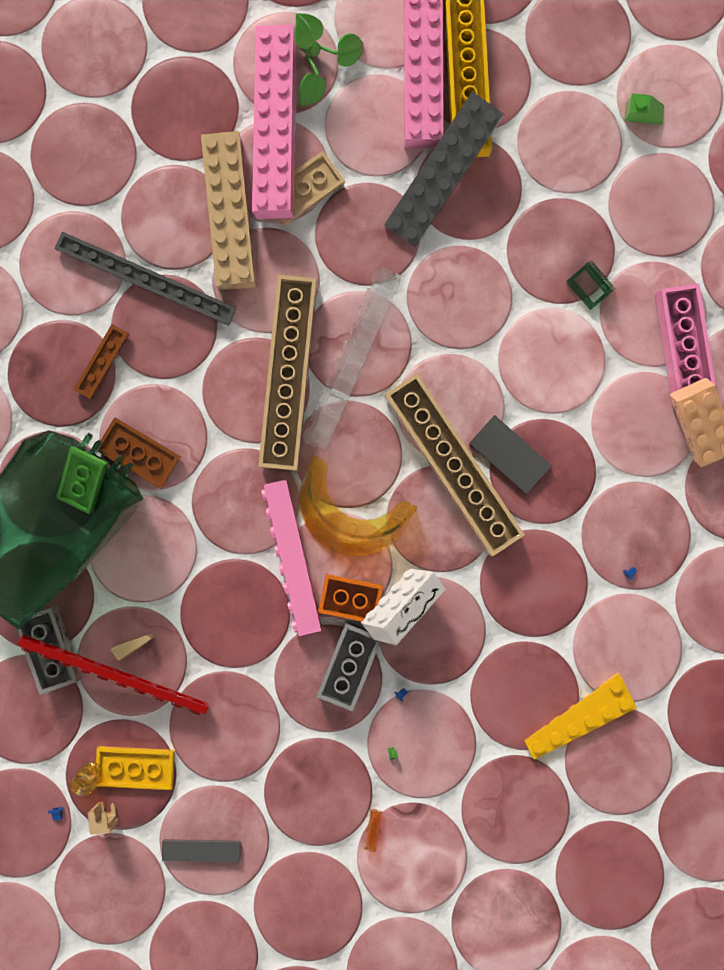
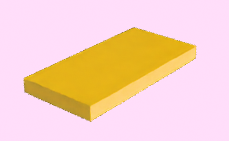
[94,746,175,790]

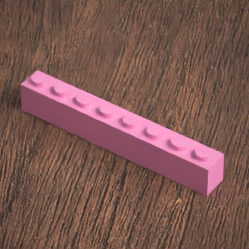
[261,480,322,636]

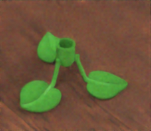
[294,13,364,107]

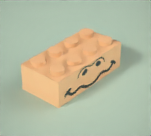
[669,378,724,468]

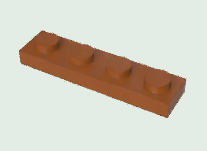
[74,324,130,400]

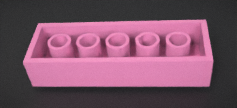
[655,284,717,406]

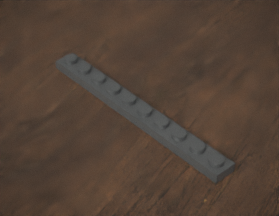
[54,231,236,326]

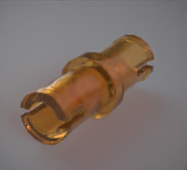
[364,809,382,852]

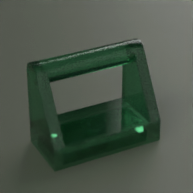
[566,260,616,310]

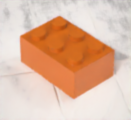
[318,573,383,622]

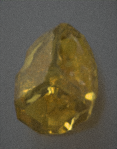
[70,762,101,797]

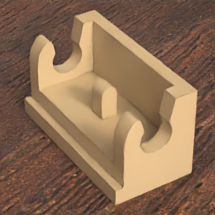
[88,802,119,835]

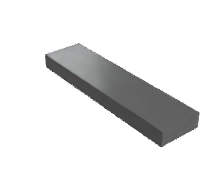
[162,839,241,862]

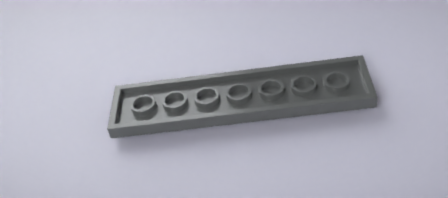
[384,91,504,247]

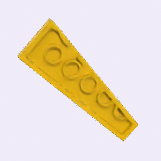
[524,673,637,759]

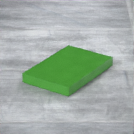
[56,446,108,514]

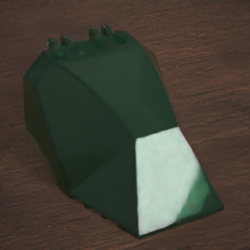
[0,430,143,630]

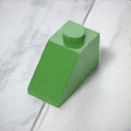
[624,93,664,125]

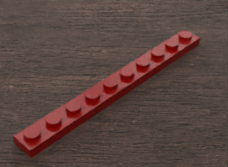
[17,634,208,715]

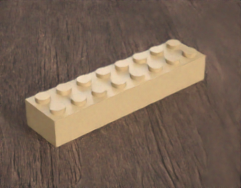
[201,131,257,291]

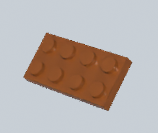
[95,417,182,489]

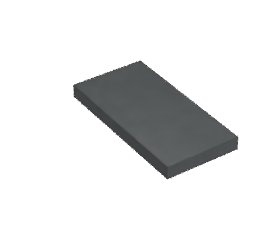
[469,415,552,494]

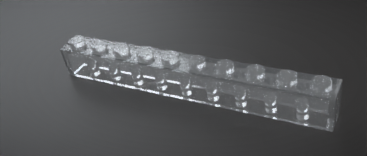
[303,267,402,452]

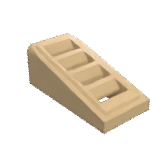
[111,634,154,661]

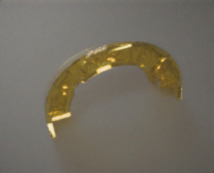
[300,455,417,556]

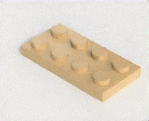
[279,151,345,227]

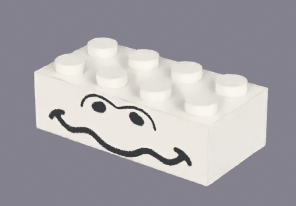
[361,569,446,645]

